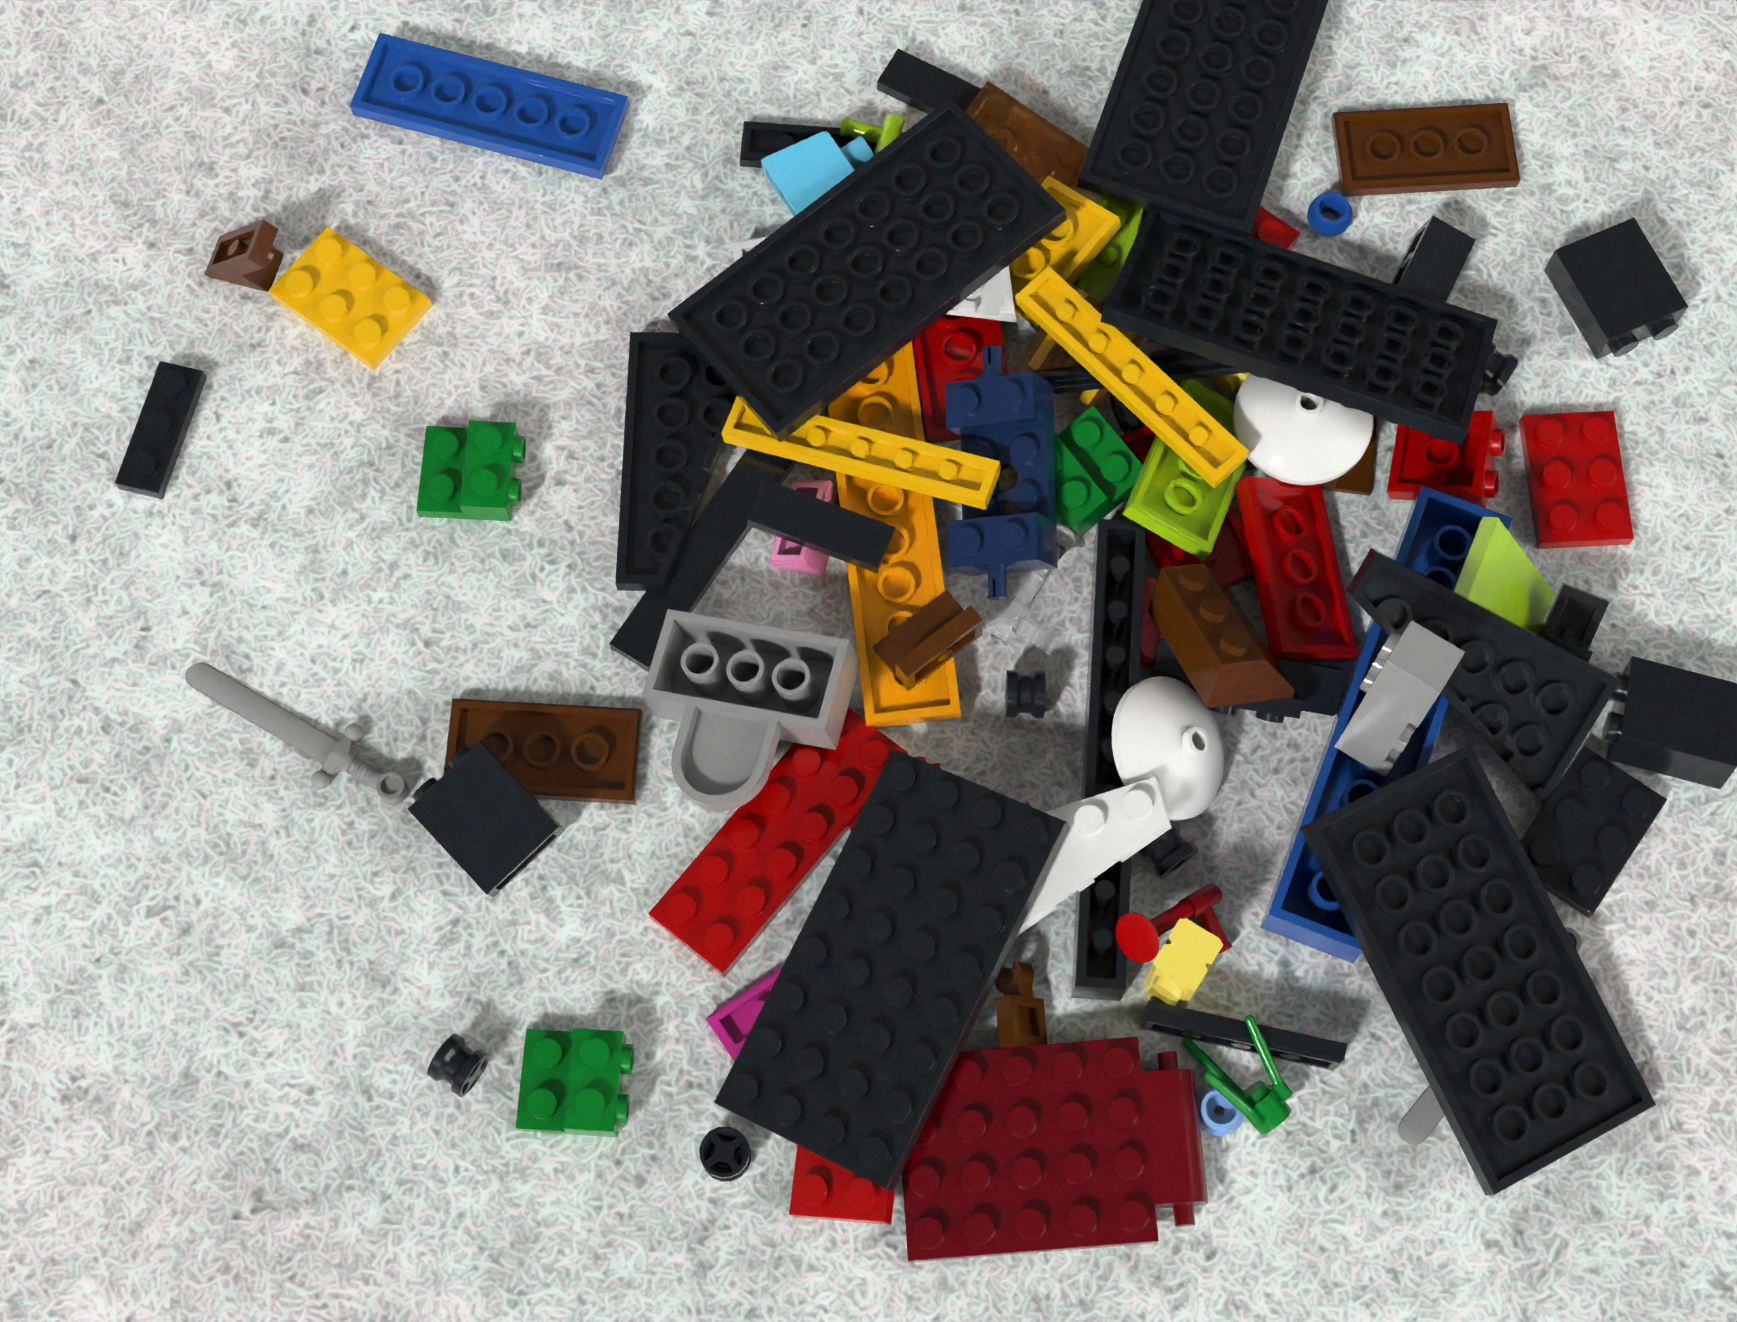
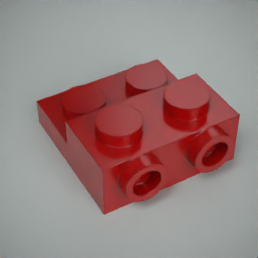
[1387,411,1506,508]

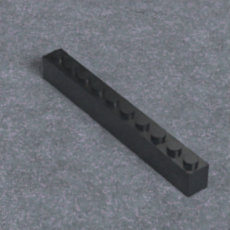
[1071,519,1146,1001]

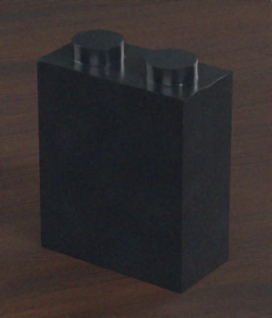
[1544,218,1688,359]
[1602,656,1737,789]
[408,742,565,897]

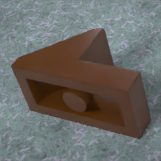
[204,220,284,292]

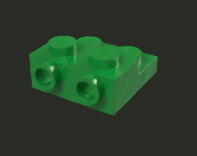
[1054,405,1143,537]
[416,420,526,521]
[515,1028,634,1137]

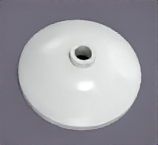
[1232,373,1373,485]
[1112,676,1224,821]

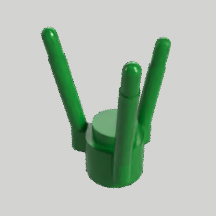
[1182,1015,1293,1134]

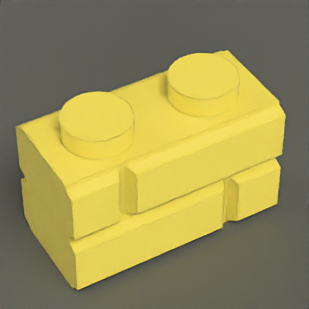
[1143,918,1223,1008]

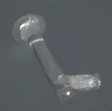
[990,522,1086,656]

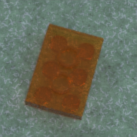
[966,81,1089,190]

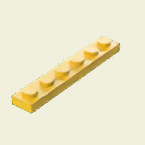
[1015,266,1249,489]
[721,396,1001,510]

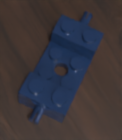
[945,345,1058,600]

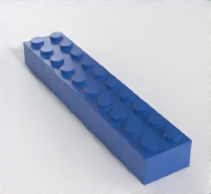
[1260,486,1513,963]

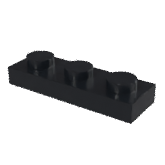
[115,361,207,499]

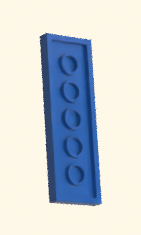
[350,33,629,180]

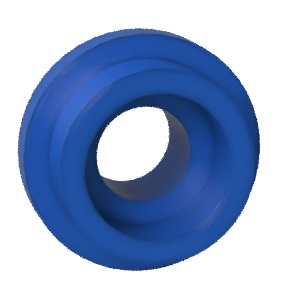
[1307,192,1353,236]

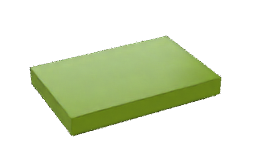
[1454,516,1554,635]

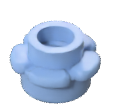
[1198,1087,1244,1137]

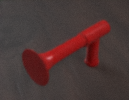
[1116,884,1233,963]

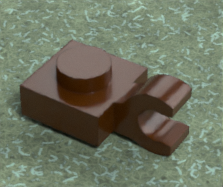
[994,961,1048,1048]

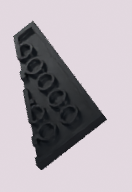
[615,332,737,591]
[1346,548,1621,804]

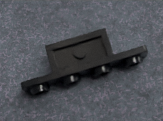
[1150,638,1346,723]

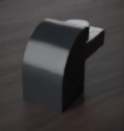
[1538,582,1609,661]

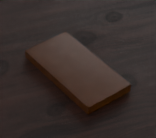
[1331,103,1520,197]
[443,698,643,805]

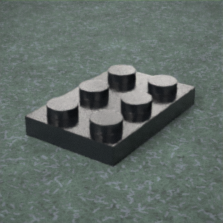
[1520,745,1667,918]

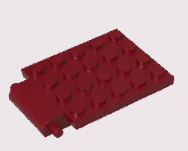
[902,1036,1208,1263]

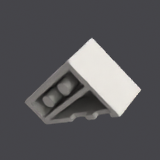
[1334,620,1465,778]

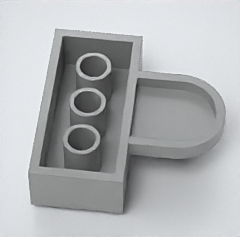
[641,609,860,811]

